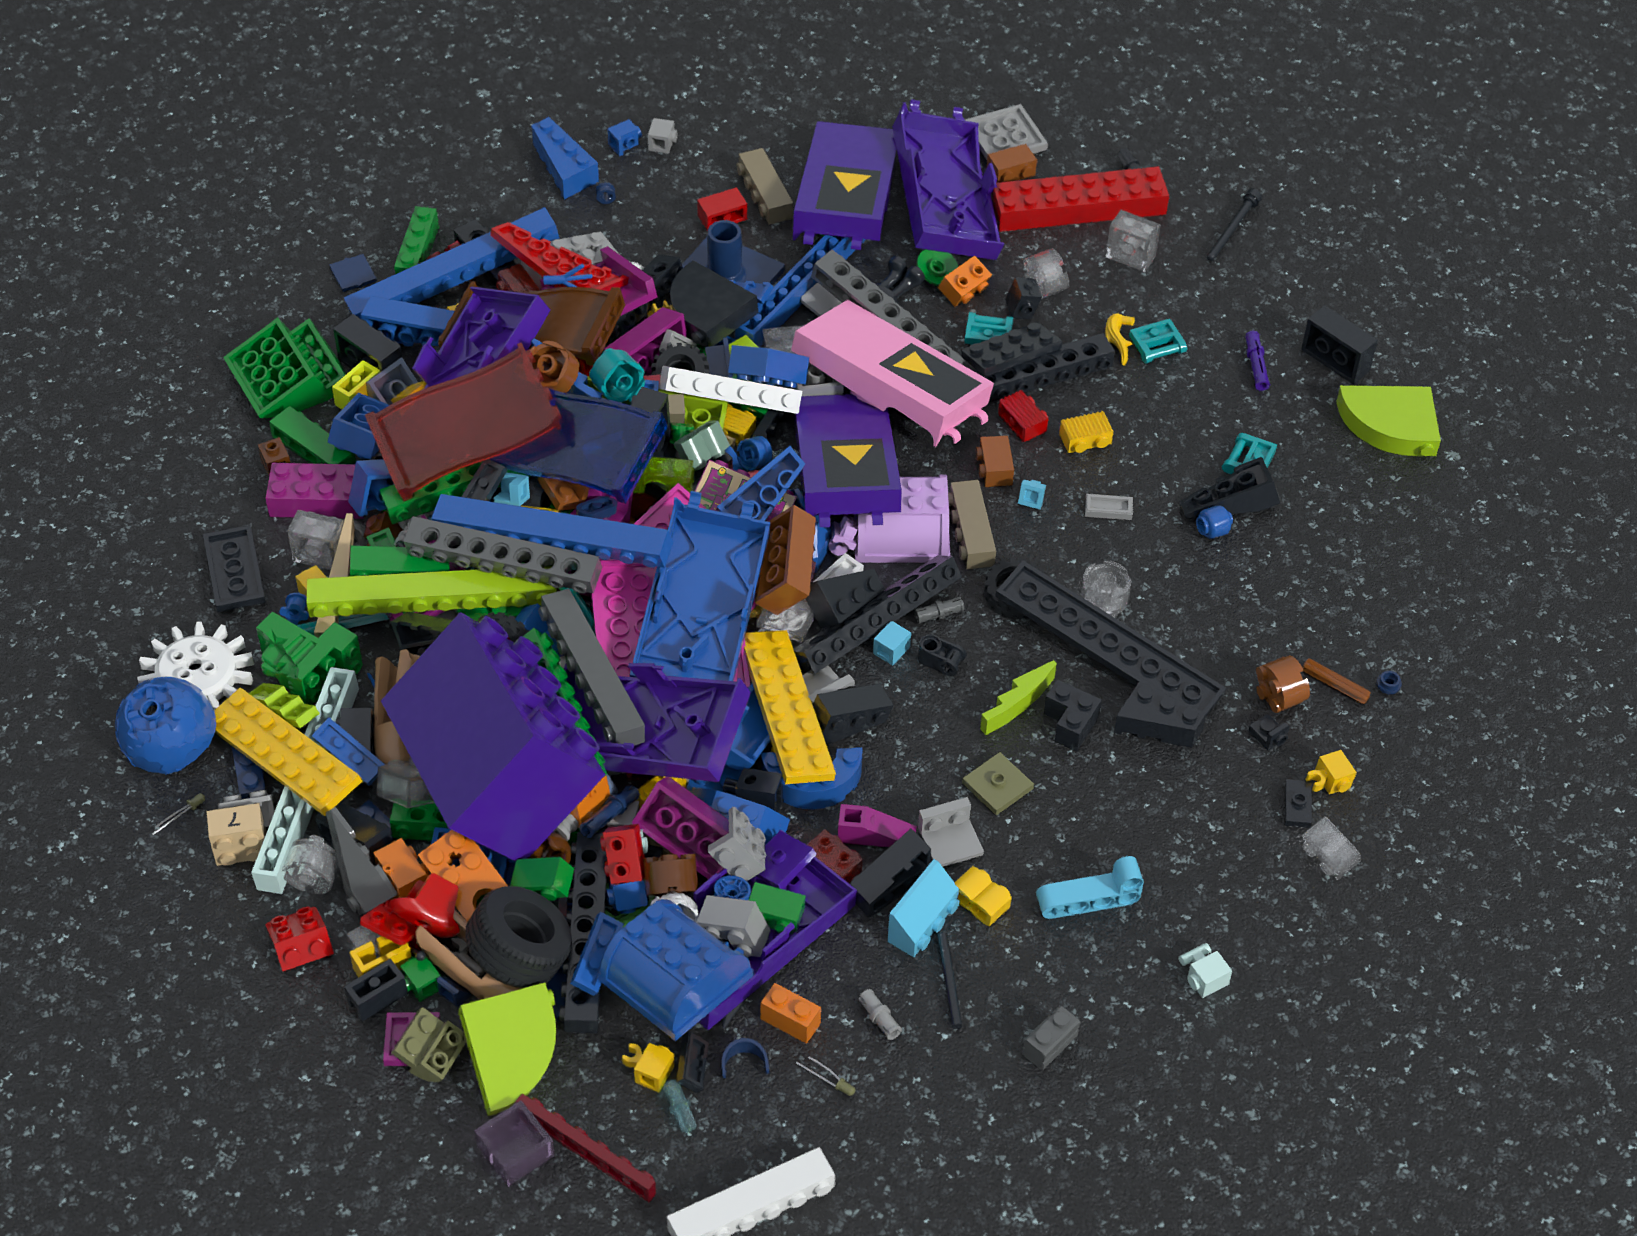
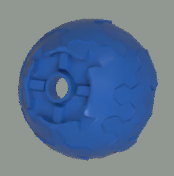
[115,677,216,775]

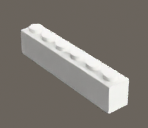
[659,366,802,414]
[667,1147,835,1236]

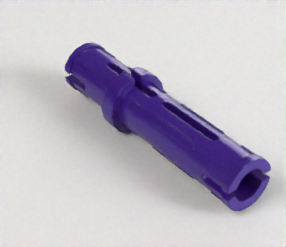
[1245,331,1270,391]

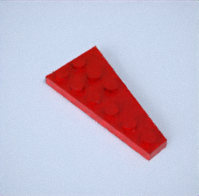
[490,222,629,291]

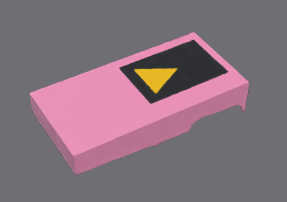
[791,300,994,447]

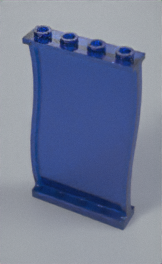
[470,373,668,504]

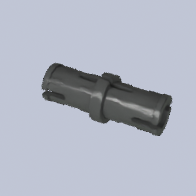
[914,596,964,624]

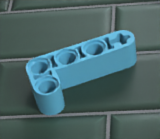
[1036,856,1144,919]

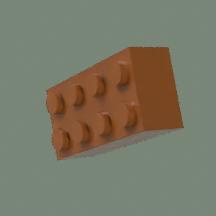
[755,505,816,615]

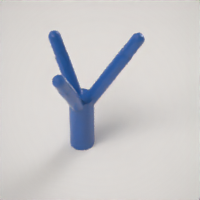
[543,264,593,287]

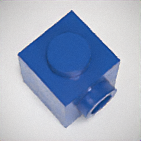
[605,879,648,914]

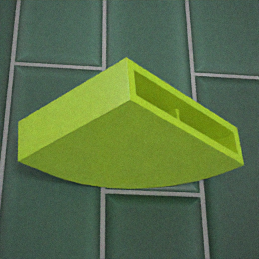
[1337,386,1441,456]
[458,983,556,1116]

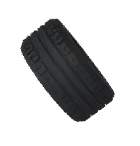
[465,886,572,988]

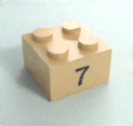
[207,803,267,866]

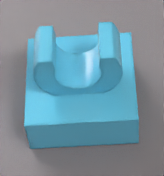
[1018,480,1046,509]

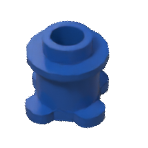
[279,593,309,625]

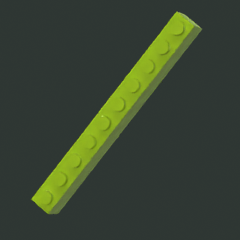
[306,566,556,618]

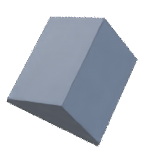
[366,358,418,416]

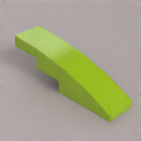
[980,660,1057,735]
[249,683,320,728]

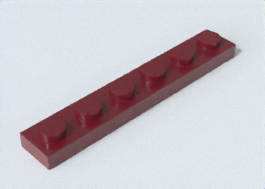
[515,1093,656,1202]

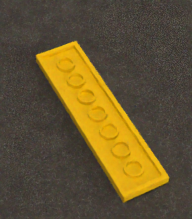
[744,630,836,784]
[215,687,362,816]

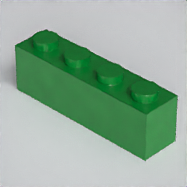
[394,206,439,274]
[269,406,356,465]
[350,546,449,576]

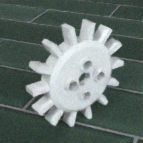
[137,622,254,709]

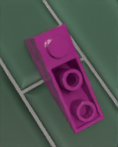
[838,804,917,847]

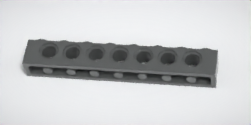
[811,249,965,365]
[403,516,602,593]

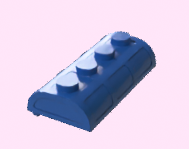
[725,683,771,771]

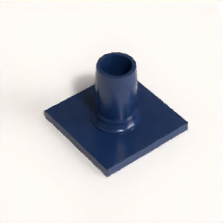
[669,220,785,302]

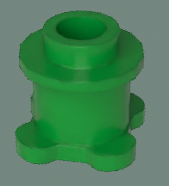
[669,422,695,448]

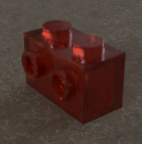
[807,829,863,884]

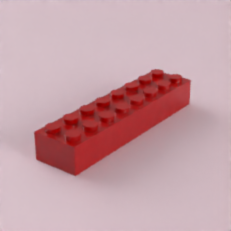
[991,166,1169,232]

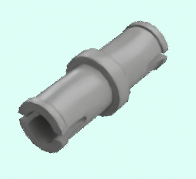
[858,989,902,1040]

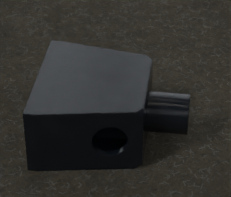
[723,768,783,813]

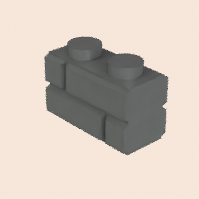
[1022,1005,1080,1070]

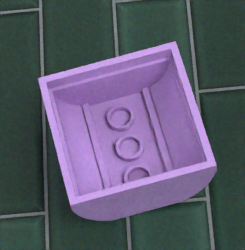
[854,474,950,563]

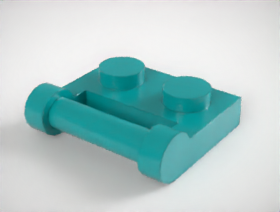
[964,312,1013,344]
[1129,319,1187,364]
[1222,433,1277,474]

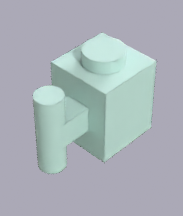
[1179,943,1232,998]

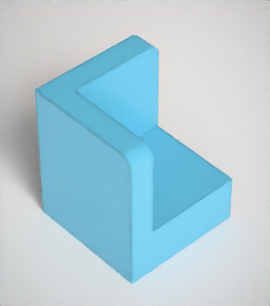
[494,472,530,506]
[873,621,911,666]

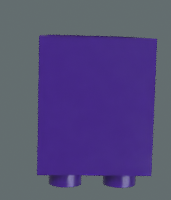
[381,612,605,861]

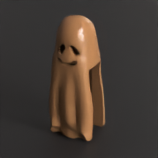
[373,649,420,777]
[415,910,523,1000]

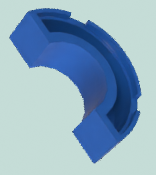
[761,747,862,809]

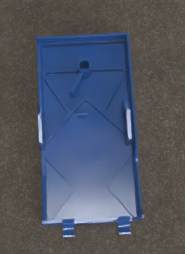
[630,491,770,681]

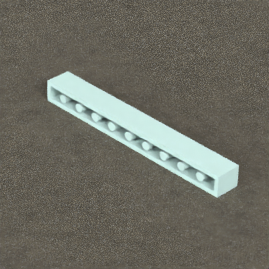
[251,667,359,894]

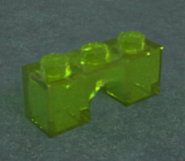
[621,455,694,493]

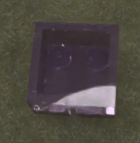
[474,1100,555,1186]

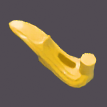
[1105,313,1135,365]

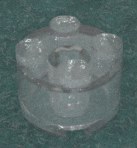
[1023,248,1069,299]
[1081,561,1132,618]
[282,835,339,894]

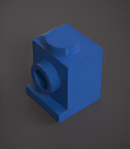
[608,119,642,156]

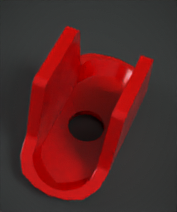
[389,873,460,938]

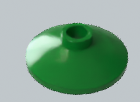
[917,249,958,286]

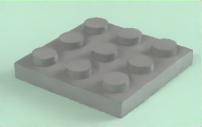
[965,104,1048,160]

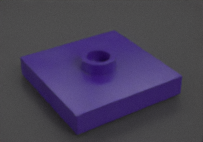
[756,831,816,889]

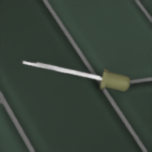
[152,793,205,835]
[796,1057,855,1096]

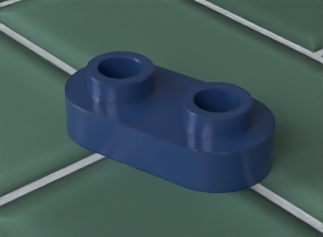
[576,496,618,519]

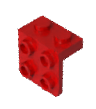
[360,899,421,951]
[266,907,334,971]

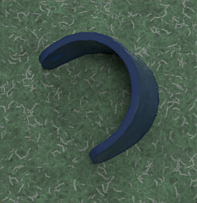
[722,1038,769,1079]

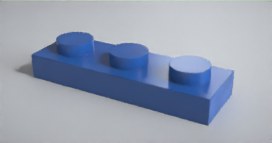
[311,718,386,786]
[570,912,624,996]

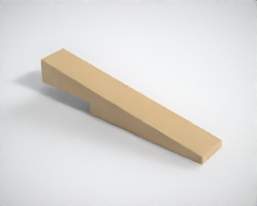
[314,513,355,638]

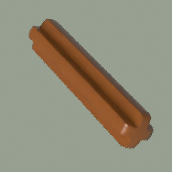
[1303,658,1370,704]

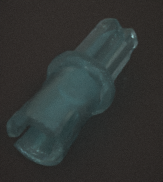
[663,1080,696,1133]

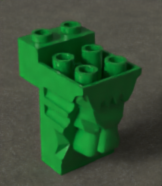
[256,612,363,705]

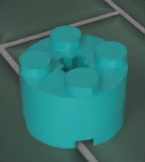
[589,348,645,404]

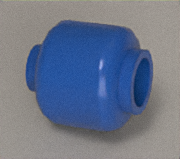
[1196,505,1233,539]

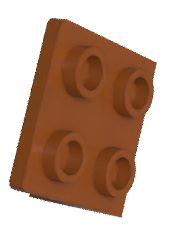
[538,442,595,511]

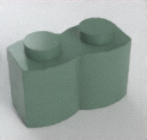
[674,420,730,470]

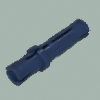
[579,785,640,838]

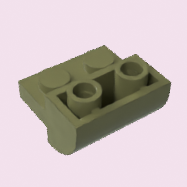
[391,1007,467,1082]

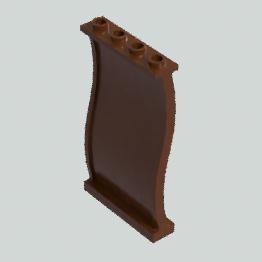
[438,282,625,365]

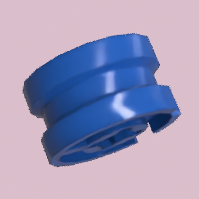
[737,436,773,471]
[713,876,751,900]

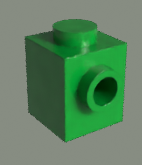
[400,957,440,1002]

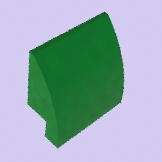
[223,318,347,418]

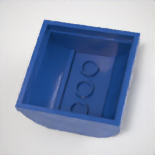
[599,899,753,1041]

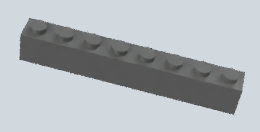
[539,589,645,745]

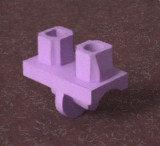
[829,514,858,556]

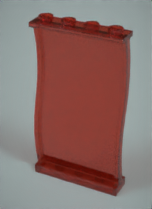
[365,342,562,502]

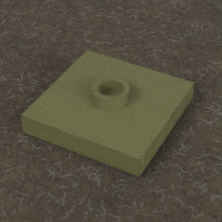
[962,752,1034,815]

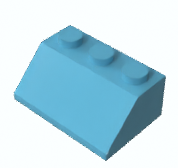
[888,859,960,957]

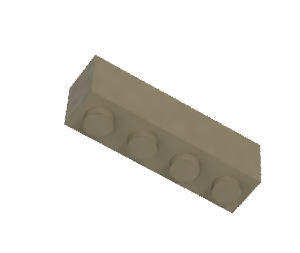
[736,148,793,225]
[948,480,996,569]

